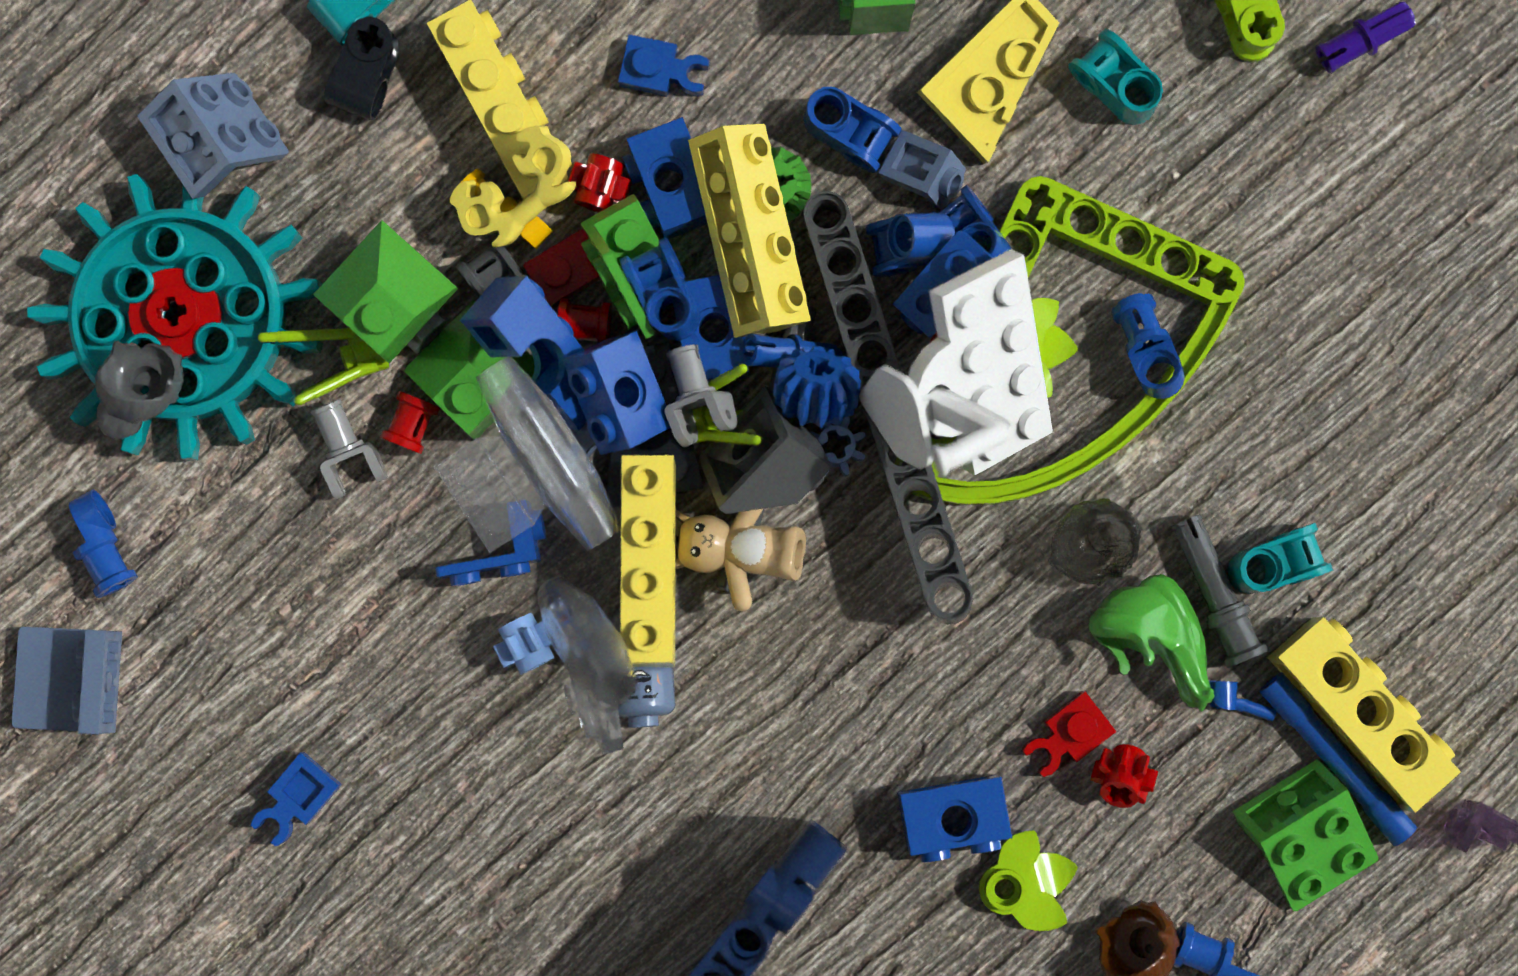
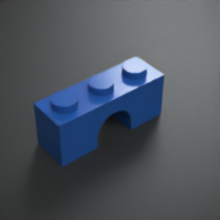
[460,275,587,430]

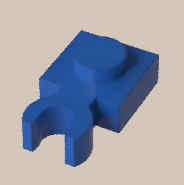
[618,34,710,97]
[250,752,342,846]

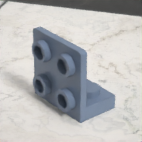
[137,73,289,199]
[12,627,122,734]

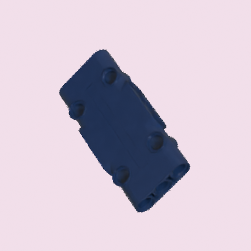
[689,819,847,976]

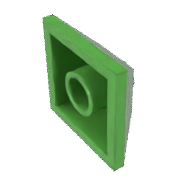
[313,220,458,364]
[403,300,535,441]

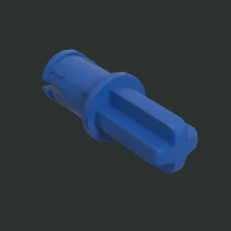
[742,333,843,368]

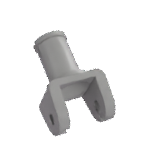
[665,344,737,447]
[310,399,388,500]

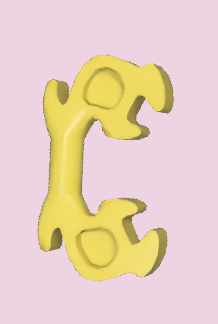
[450,126,576,247]

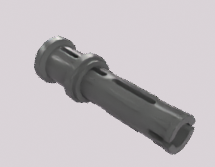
[1171,514,1269,668]

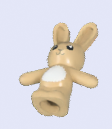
[675,509,806,612]

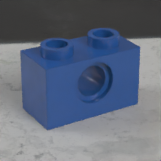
[622,117,707,239]
[673,275,753,382]
[562,331,671,455]
[897,774,1012,863]

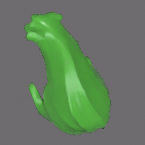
[1088,574,1215,711]

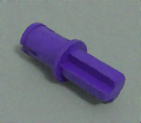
[1315,1,1416,74]

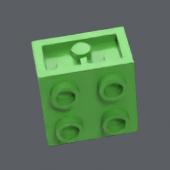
[581,194,659,339]
[1232,759,1378,911]

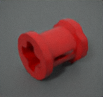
[558,298,612,343]
[380,391,440,454]

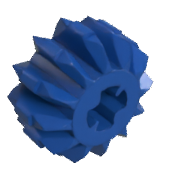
[773,346,861,429]

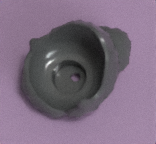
[95,341,184,439]

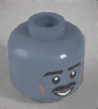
[608,663,675,728]

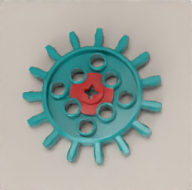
[27,174,323,461]

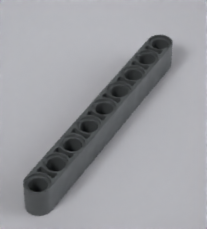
[804,191,973,625]

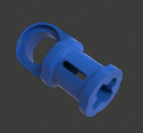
[1111,293,1185,399]
[69,489,138,598]
[1174,922,1259,976]

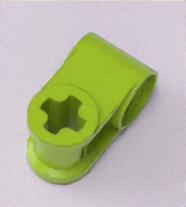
[1214,0,1285,62]

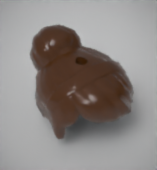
[1095,900,1180,976]

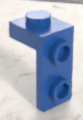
[893,230,994,338]
[435,499,546,587]

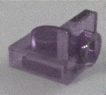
[1443,799,1518,852]

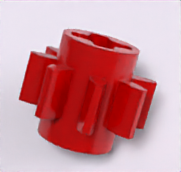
[568,153,631,213]
[1090,744,1158,808]

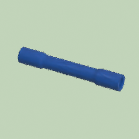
[1259,672,1417,846]

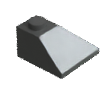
[698,386,832,514]

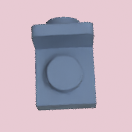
[878,130,966,210]

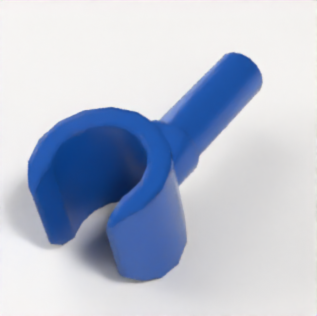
[1208,680,1276,721]

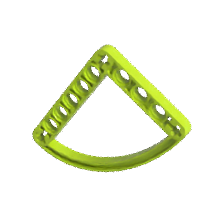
[894,176,1245,506]

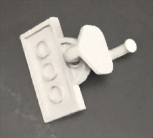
[860,249,1053,477]

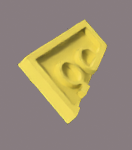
[917,0,1059,164]

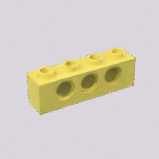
[620,455,676,667]
[1267,617,1461,813]

